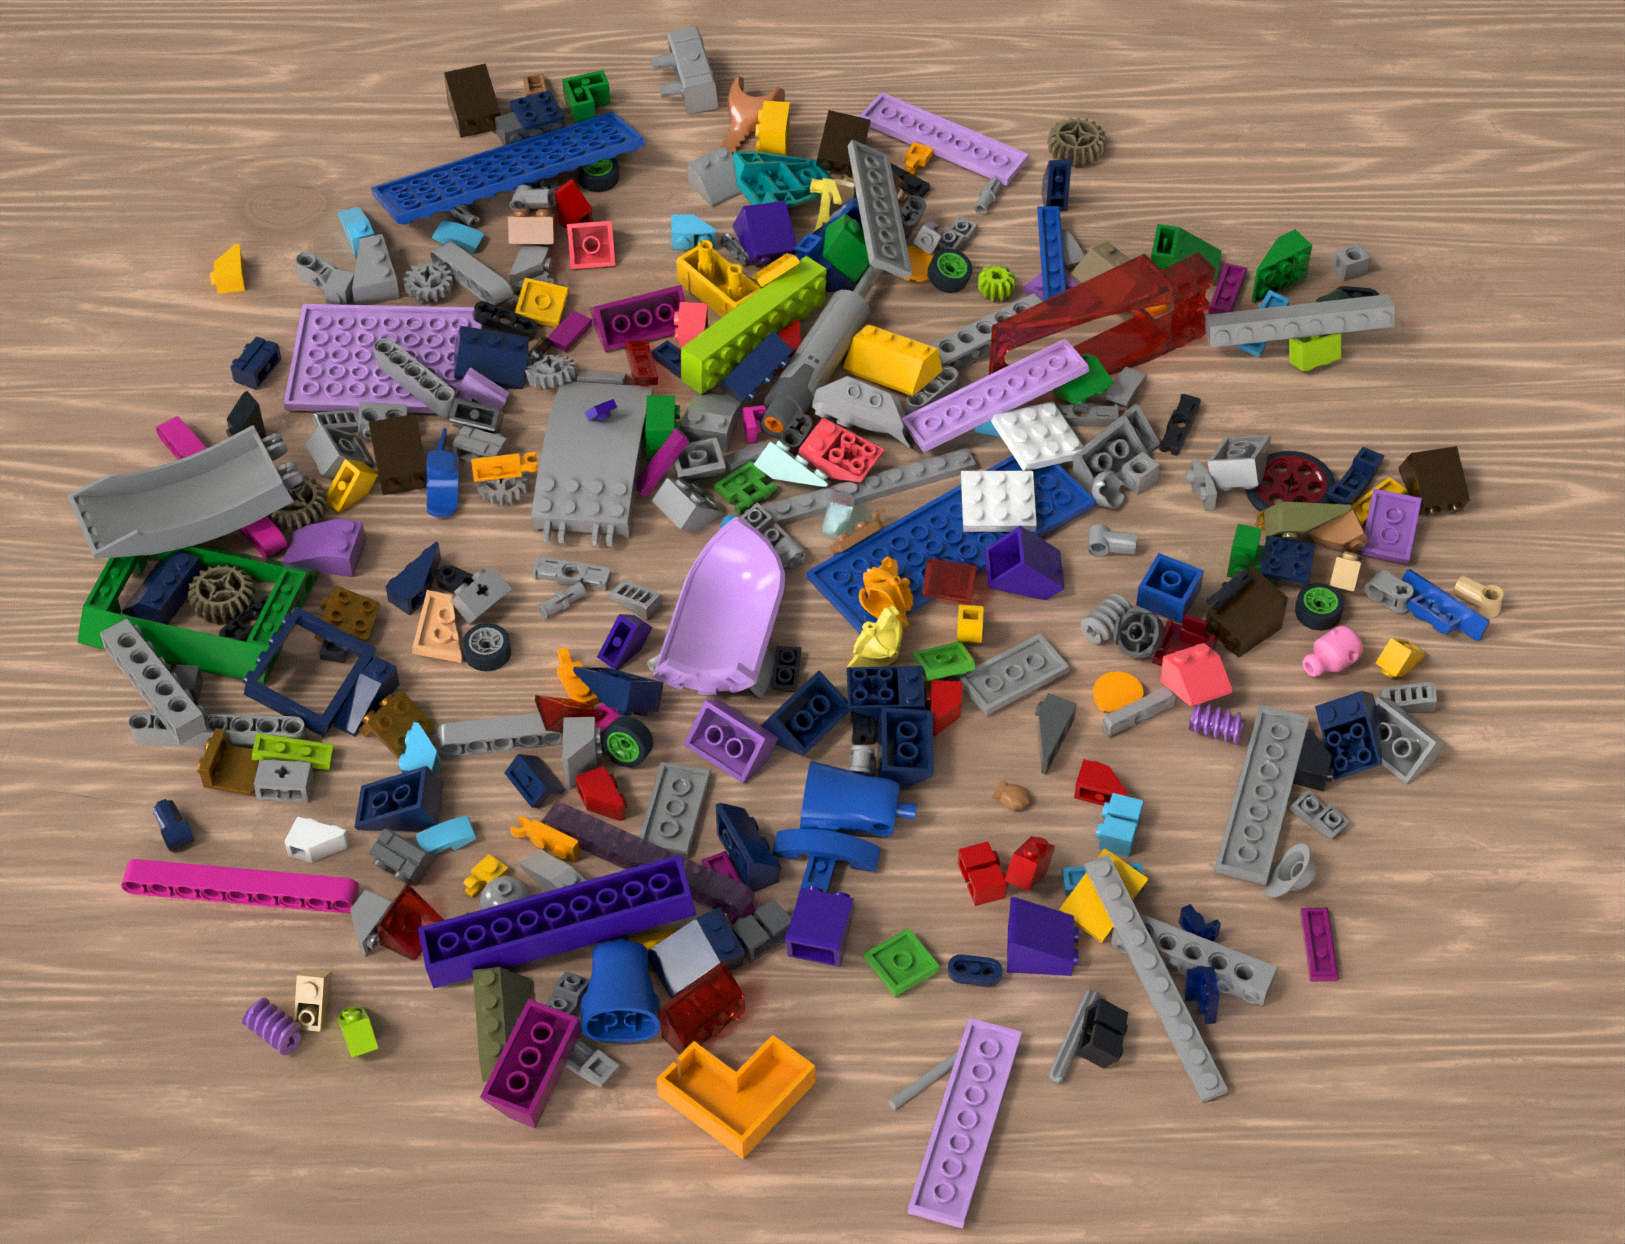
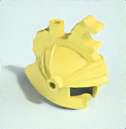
[847,606,903,667]

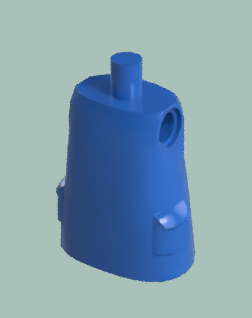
[800,761,917,836]
[580,935,661,1043]

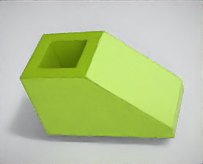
[336,1006,378,1058]

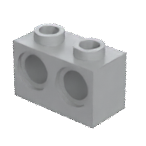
[358,402,407,440]

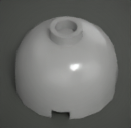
[479,876,532,910]

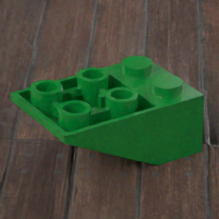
[1149,224,1222,284]
[1251,229,1312,303]

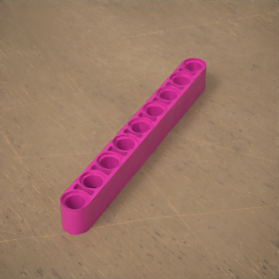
[156,416,287,558]
[121,859,360,913]

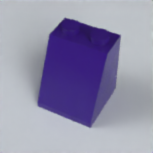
[732,201,797,265]
[985,525,1065,600]
[785,887,855,967]
[1007,897,1079,976]

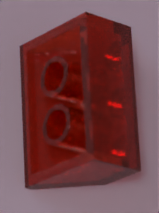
[660,961,745,1055]

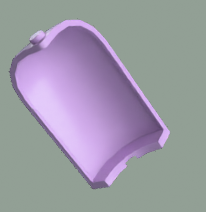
[653,517,785,695]

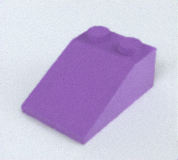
[283,519,366,577]

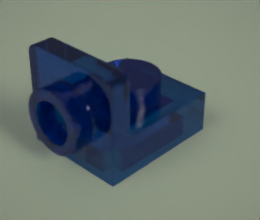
[1179,904,1221,941]

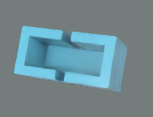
[1096,793,1143,857]

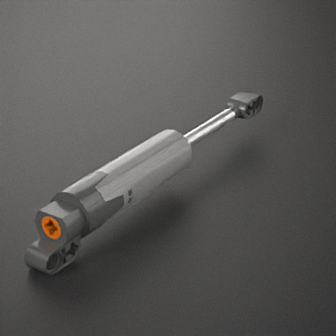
[760,195,927,456]

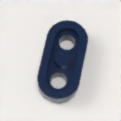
[948,954,1002,987]

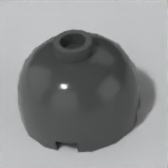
[1113,607,1165,658]

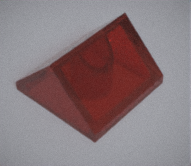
[922,556,980,604]
[534,695,606,732]
[376,884,444,960]

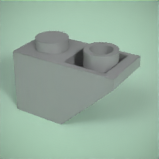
[350,890,395,957]

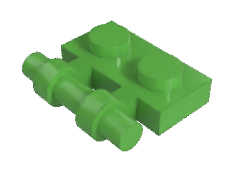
[714,461,777,513]

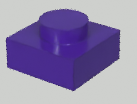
[585,399,617,421]

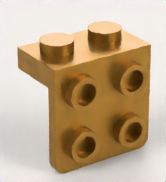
[314,585,380,642]
[358,690,435,759]
[197,728,259,795]

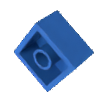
[1136,553,1204,623]

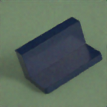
[504,754,565,808]

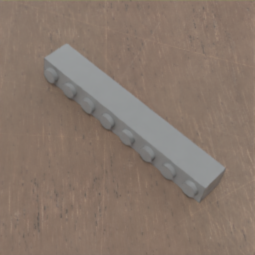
[1205,294,1395,348]

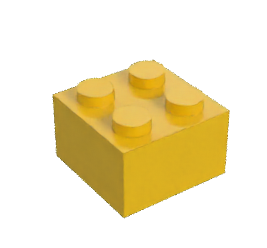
[756,101,790,156]

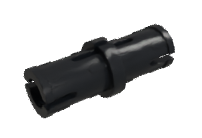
[1206,568,1254,613]

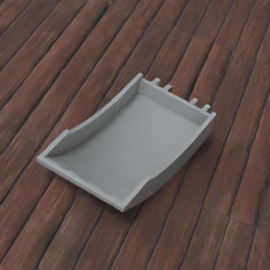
[531,381,654,546]
[67,425,303,559]

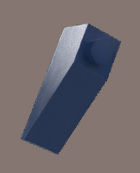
[1041,159,1072,212]
[334,656,400,737]

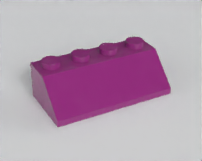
[589,285,686,351]
[480,999,582,1128]

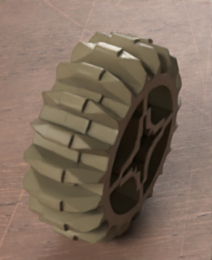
[1047,117,1106,167]
[267,475,327,533]
[188,563,256,625]

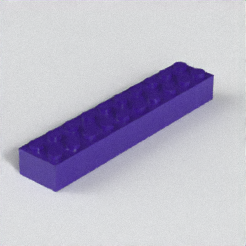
[418,855,696,989]

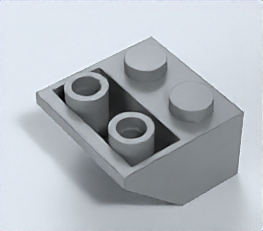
[652,478,724,532]

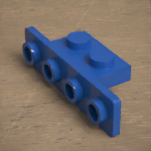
[1402,569,1490,641]

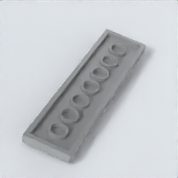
[848,140,912,279]
[1214,705,1310,886]

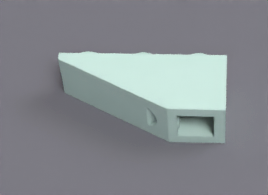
[754,440,831,487]

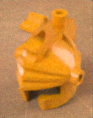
[858,556,914,628]

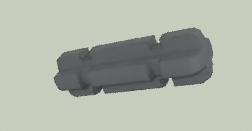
[720,233,751,267]

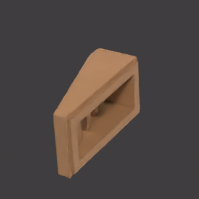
[523,73,547,96]

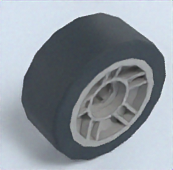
[462,623,511,672]

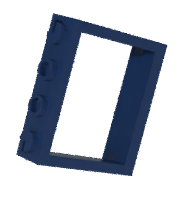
[243,606,376,738]

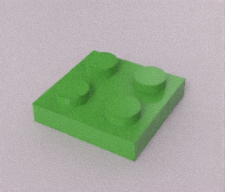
[913,642,976,681]
[864,928,940,997]

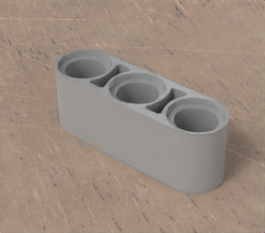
[906,366,958,415]

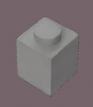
[324,269,355,305]

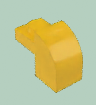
[957,605,984,643]

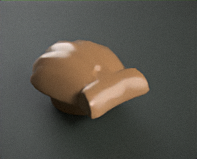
[992,780,1031,810]

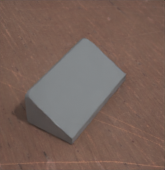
[577,370,627,385]
[723,441,768,474]

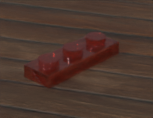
[625,340,658,387]

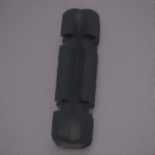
[528,336,552,362]

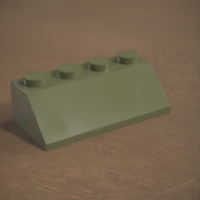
[472,967,531,1082]

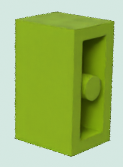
[1289,333,1341,371]

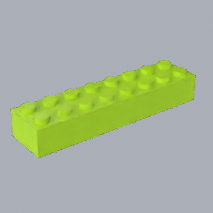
[681,256,826,395]

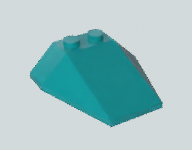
[733,151,833,208]

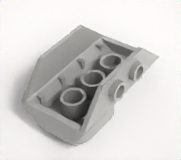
[812,376,913,449]

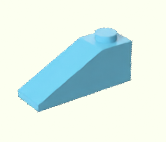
[337,207,374,258]

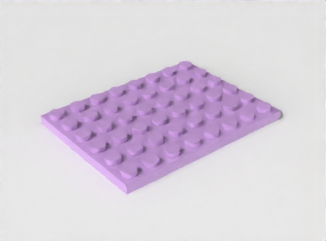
[284,304,485,414]

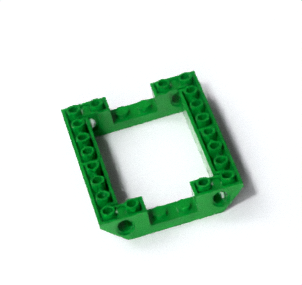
[77,544,320,685]

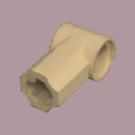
[1453,575,1504,617]

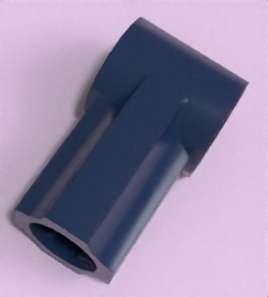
[152,799,194,851]

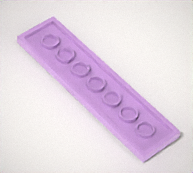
[859,92,1029,186]
[901,338,1089,452]
[908,1018,1022,1229]

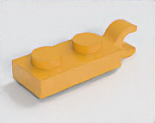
[471,452,538,482]
[556,646,599,711]
[510,816,580,863]

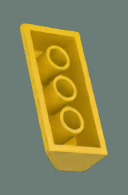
[843,324,943,396]

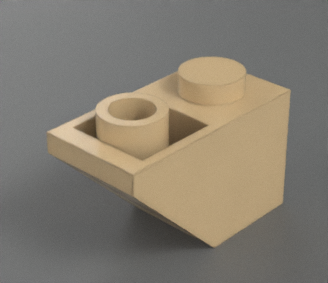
[1330,551,1363,591]
[294,968,332,1032]

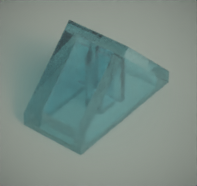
[821,489,855,537]

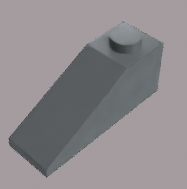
[1035,693,1077,775]

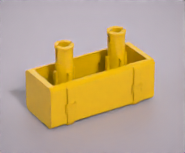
[676,240,762,318]

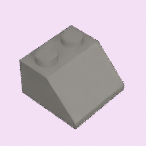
[687,146,742,208]
[305,424,374,479]
[673,437,726,482]
[562,717,602,790]

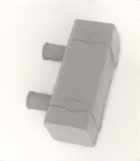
[651,27,718,114]

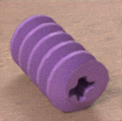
[1189,703,1246,745]
[242,998,302,1055]

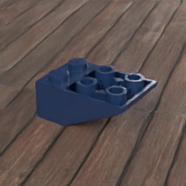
[847,666,925,719]
[1315,691,1382,780]

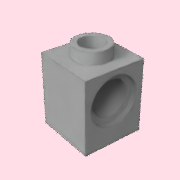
[1332,243,1370,281]
[1121,451,1160,495]

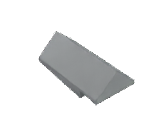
[1073,404,1160,491]

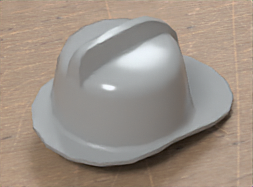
[1264,843,1318,898]

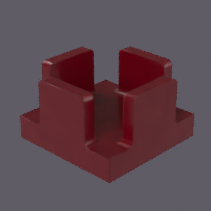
[1153,614,1218,666]

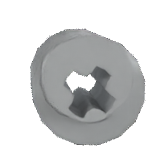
[1080,593,1133,645]

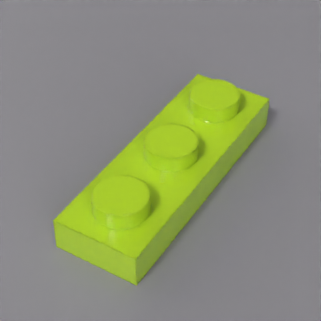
[252,733,334,771]

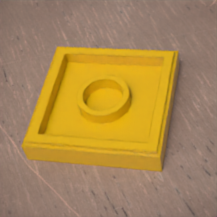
[515,278,569,328]

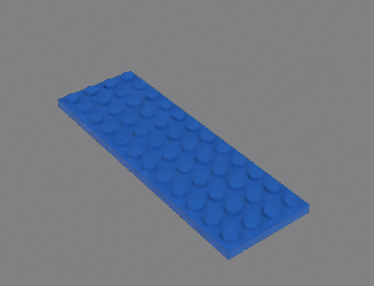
[371,111,645,224]
[806,455,1096,634]

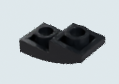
[771,646,802,691]

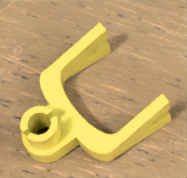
[810,178,842,231]

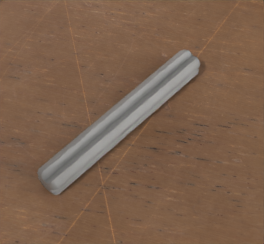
[1049,990,1100,1084]

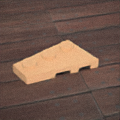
[412,590,462,663]

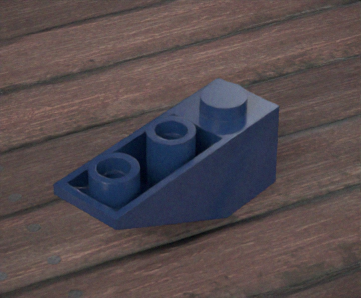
[386,542,441,615]

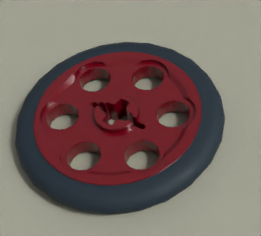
[1245,451,1335,515]

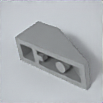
[519,848,586,892]

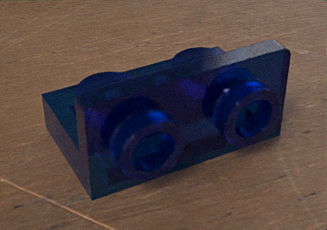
[1184,966,1219,1024]

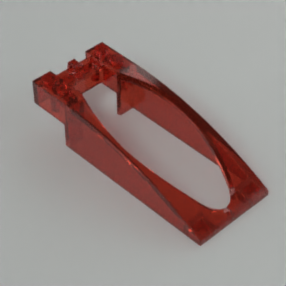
[989,252,1216,375]

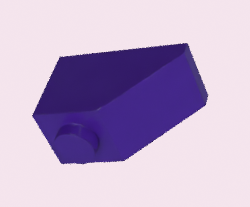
[597,614,653,670]

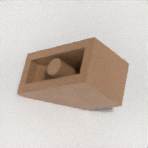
[1309,509,1370,552]

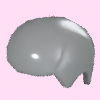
[1092,470,1125,509]

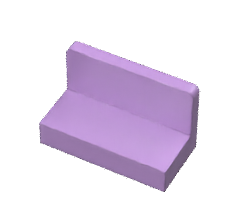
[457,367,509,409]

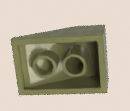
[1264,502,1352,539]

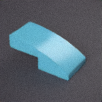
[432,221,484,254]
[415,816,477,856]

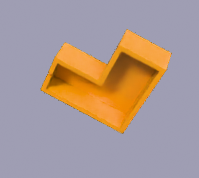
[657,1035,816,1159]

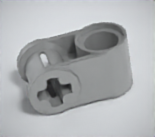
[295,252,338,291]
[1364,570,1413,614]
[848,745,876,777]

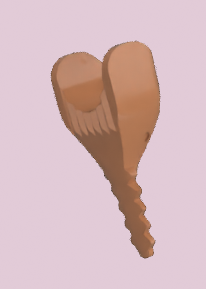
[720,75,785,154]

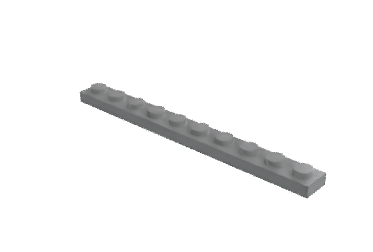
[745,448,976,526]
[1084,854,1228,1103]

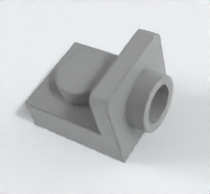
[913,221,942,254]

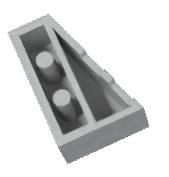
[352,234,400,305]

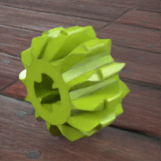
[978,264,1016,302]

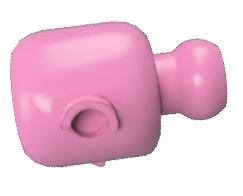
[1303,626,1363,677]

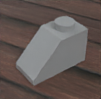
[510,244,553,284]

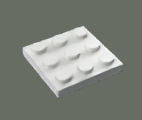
[991,401,1083,471]
[961,471,1037,532]

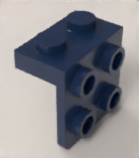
[509,90,563,130]
[1260,536,1315,584]

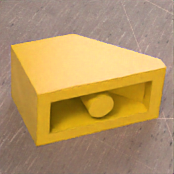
[210,243,245,294]
[326,459,378,513]
[1375,638,1426,679]

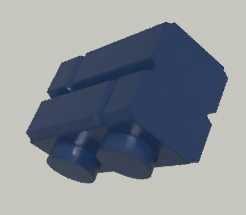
[231,336,282,390]

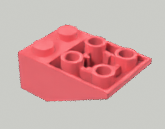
[799,418,885,483]

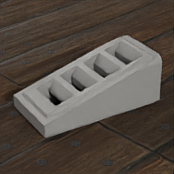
[312,410,358,433]
[608,579,662,620]
[1381,682,1437,713]

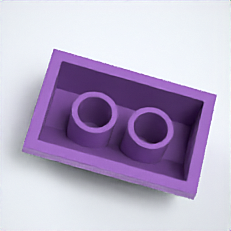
[683,700,779,783]

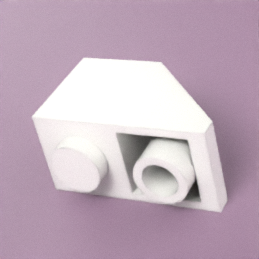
[284,817,349,863]

